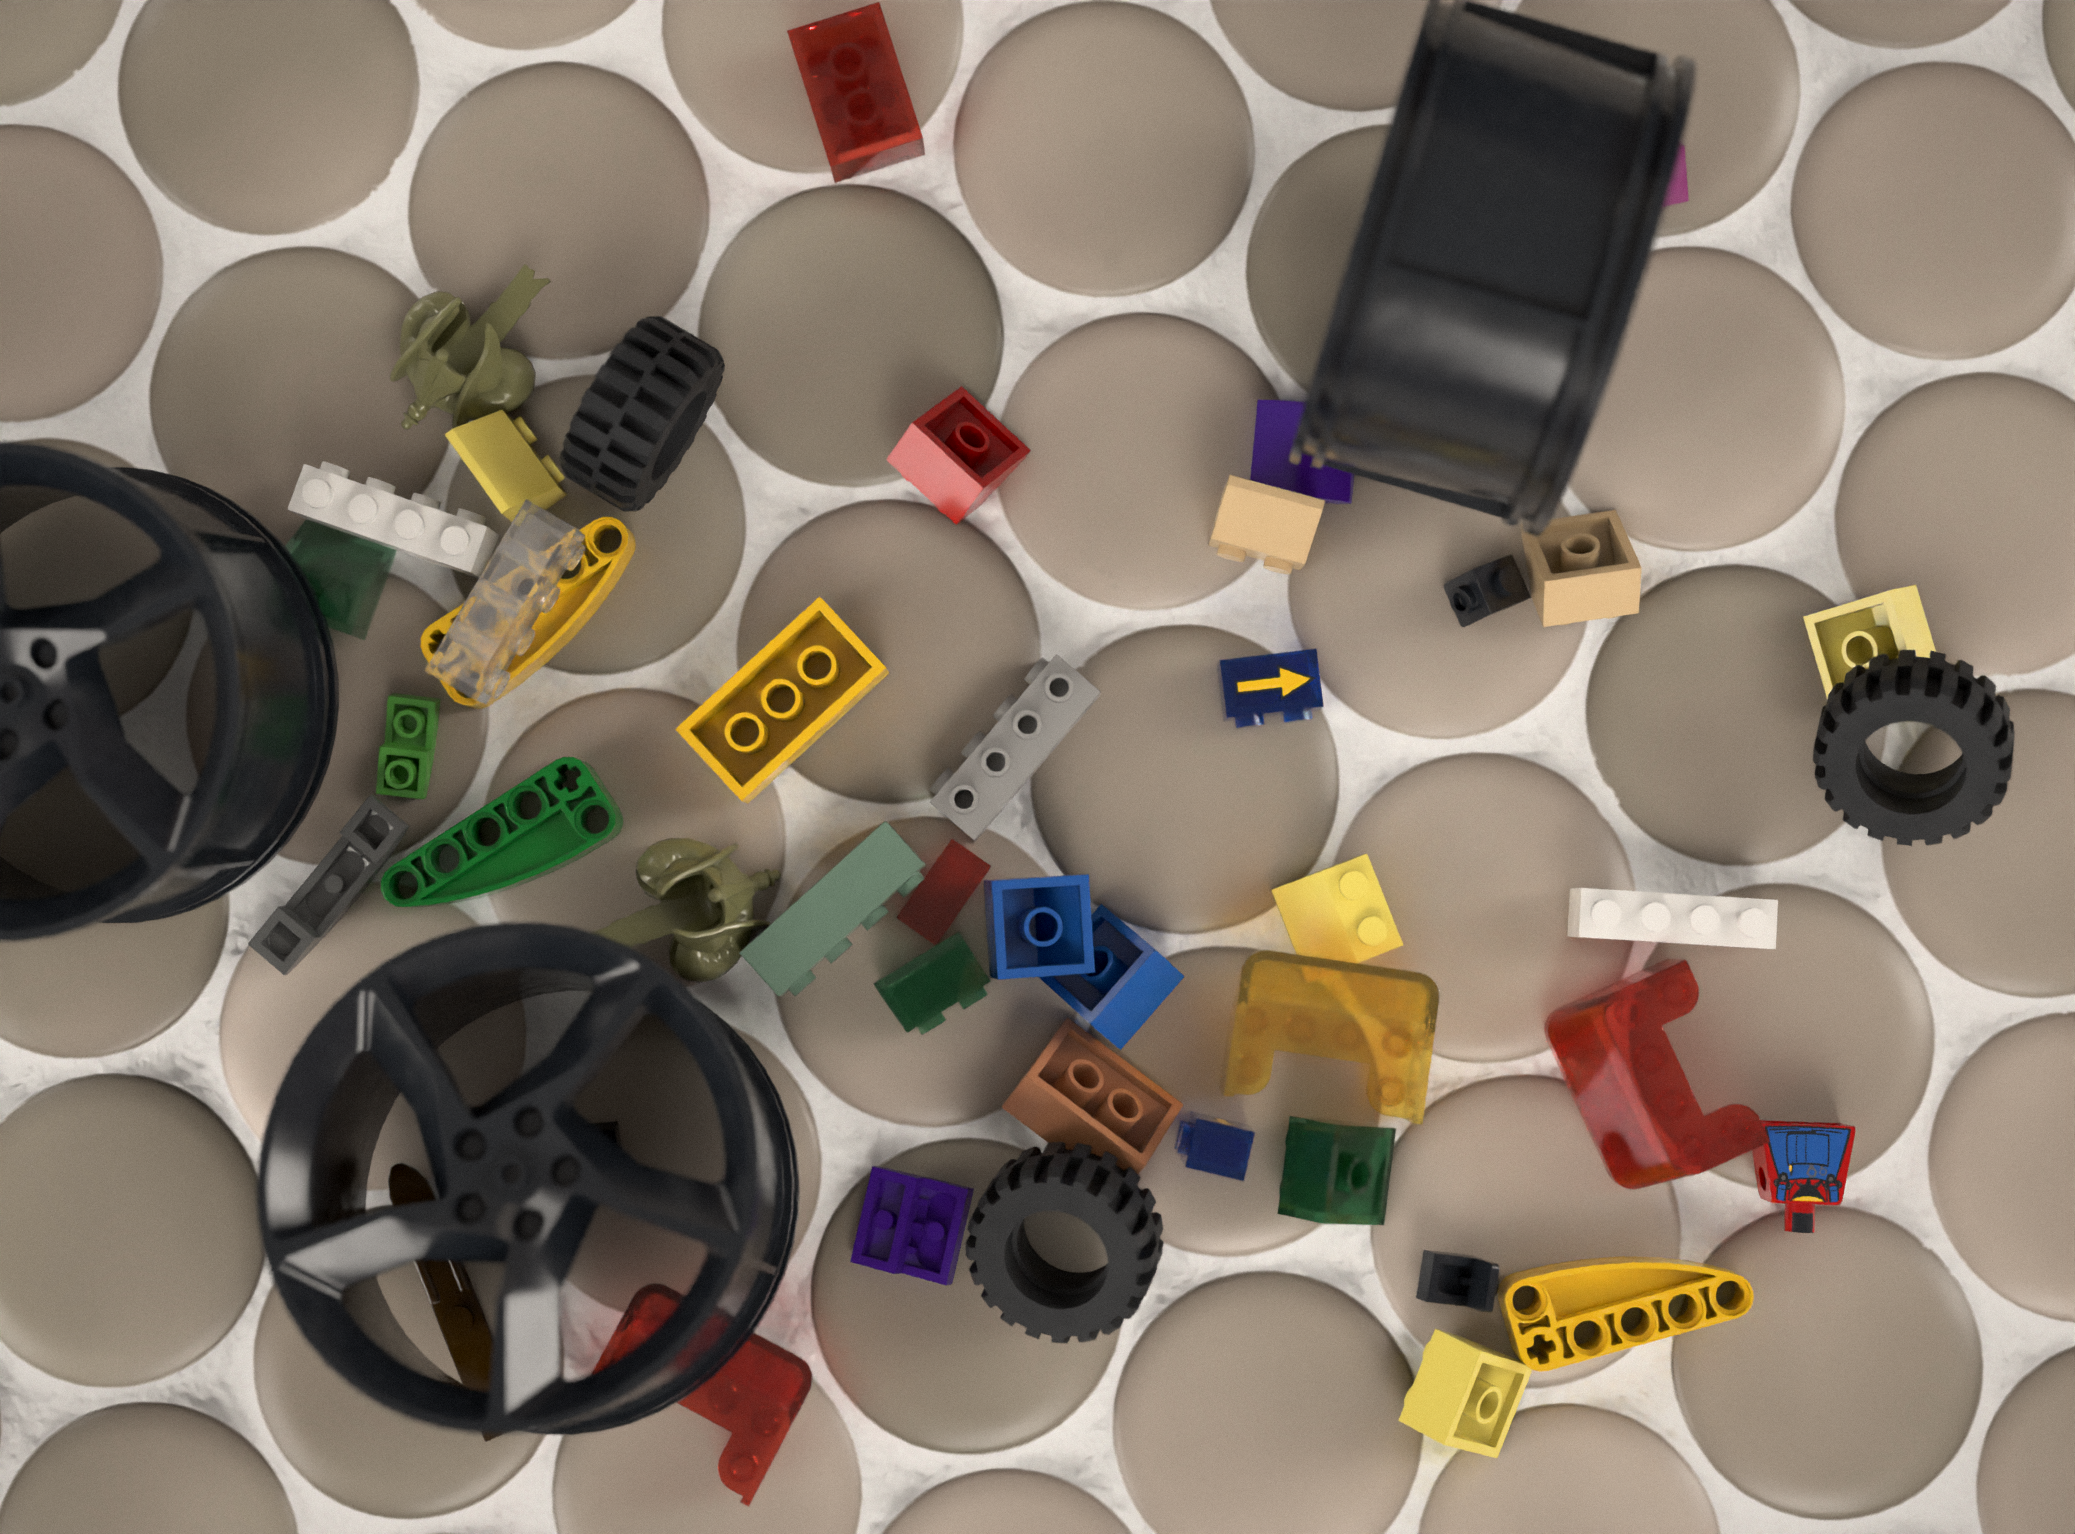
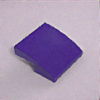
[1250,400,1355,504]
[850,1166,974,1286]

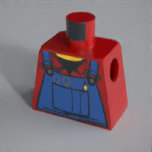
[1749,1120,1855,1233]

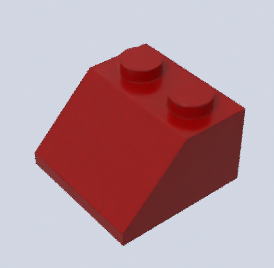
[886,386,1031,525]

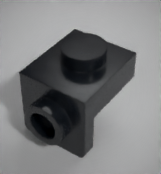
[1444,554,1531,627]
[1416,1250,1500,1313]

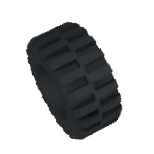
[560,316,725,512]
[1813,650,2015,846]
[965,1142,1164,1344]

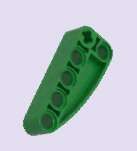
[381,757,623,907]

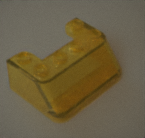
[1219,950,1440,1125]

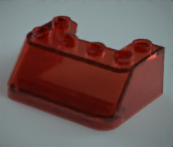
[1544,959,1770,1190]
[593,1283,813,1507]

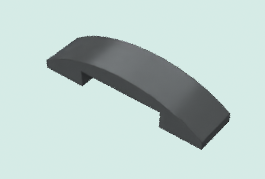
[248,795,410,975]

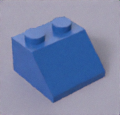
[983,874,1095,980]
[1039,904,1185,1050]

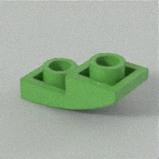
[376,693,441,799]

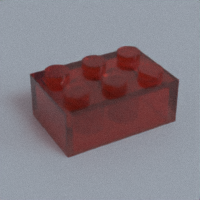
[787,2,926,183]

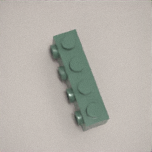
[740,821,927,997]

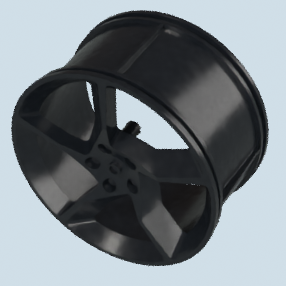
[1289,0,1696,536]
[0,442,339,942]
[257,922,800,1435]

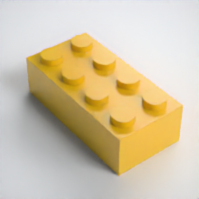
[675,596,889,804]

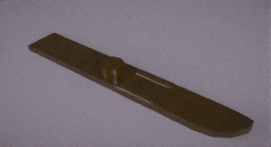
[388,1163,503,1442]

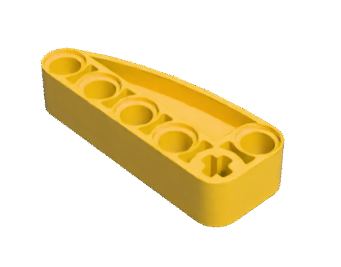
[420,517,636,709]
[1497,1256,1754,1372]

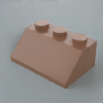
[1002,1017,1184,1174]

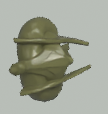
[390,264,551,430]
[592,838,781,983]

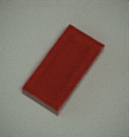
[896,839,992,946]

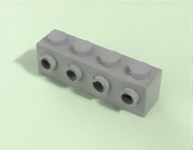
[930,654,1101,842]

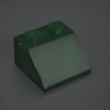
[285,520,397,641]
[874,931,992,1035]
[1277,1116,1396,1225]

